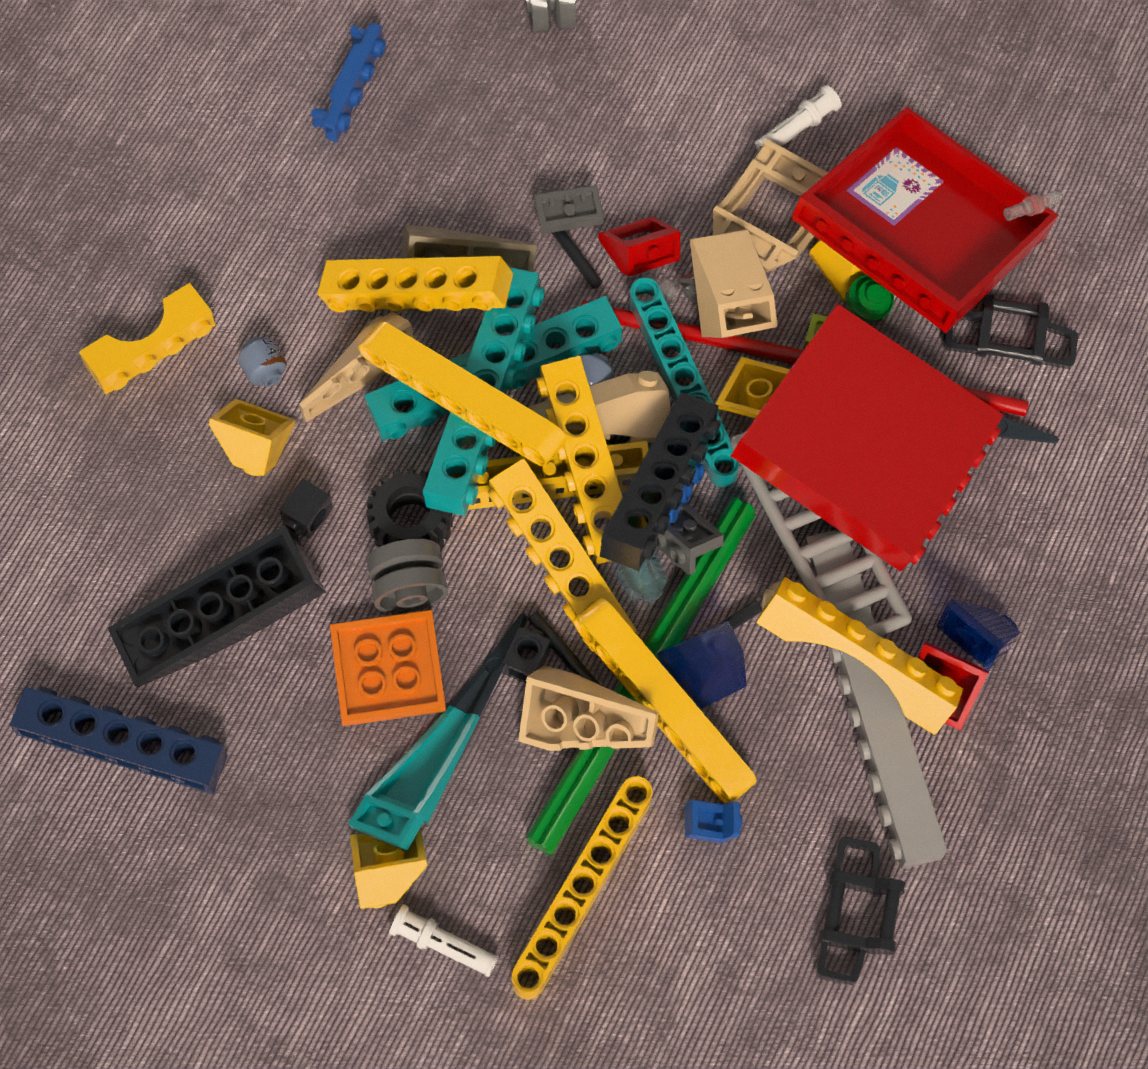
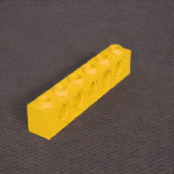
[317,256,513,313]
[536,356,622,565]
[487,458,637,652]

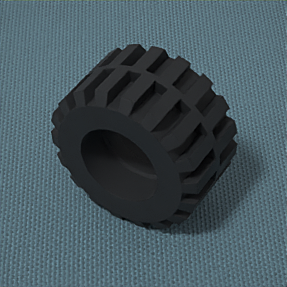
[366,469,453,550]

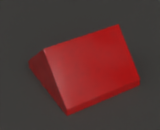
[918,641,989,731]

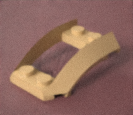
[713,139,828,272]

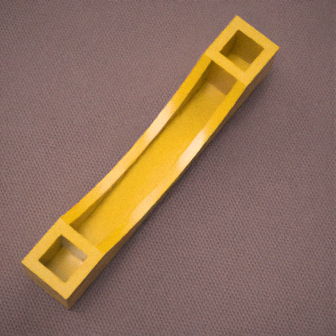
[756,577,963,735]

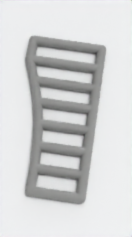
[730,432,912,652]

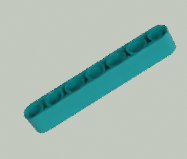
[630,277,740,488]

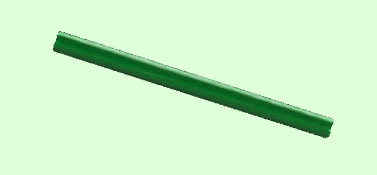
[525,498,756,855]

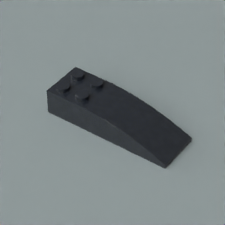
[107,525,326,688]

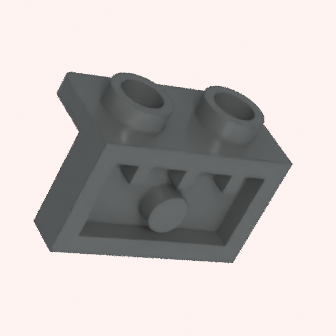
[534,185,604,234]
[656,503,724,575]

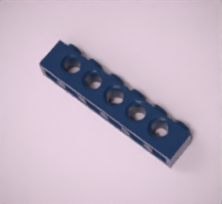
[9,686,228,794]

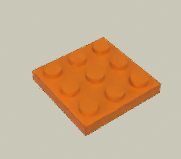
[330,610,446,726]

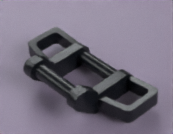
[943,294,1078,369]
[816,837,906,985]

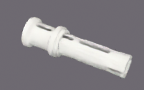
[755,85,842,152]
[389,904,499,977]

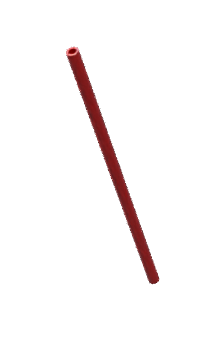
[581,300,1029,417]

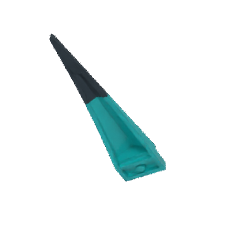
[348,612,528,851]

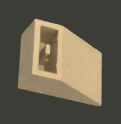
[690,230,778,338]

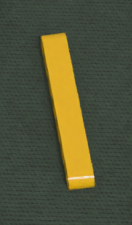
[358,321,567,467]
[573,598,757,804]
[512,776,653,999]

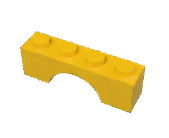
[79,283,216,394]

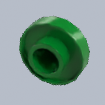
[846,275,894,323]

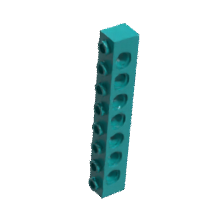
[423,267,545,516]
[364,296,622,441]

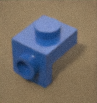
[685,800,742,843]

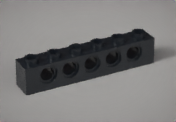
[600,392,721,571]

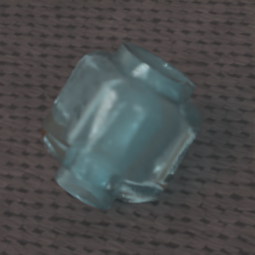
[617,554,668,603]

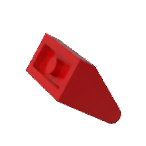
[598,216,680,277]

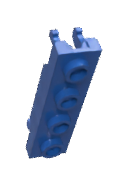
[310,23,386,142]

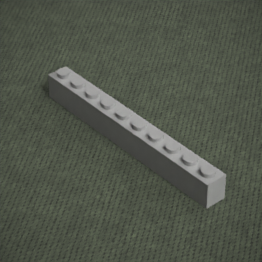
[803,530,947,870]

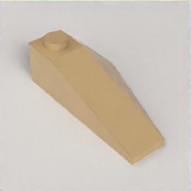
[299,312,414,422]
[528,371,671,443]
[518,665,659,751]

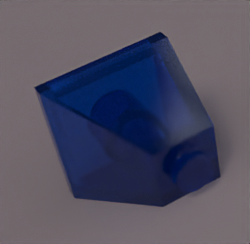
[936,599,1021,671]
[656,621,747,710]

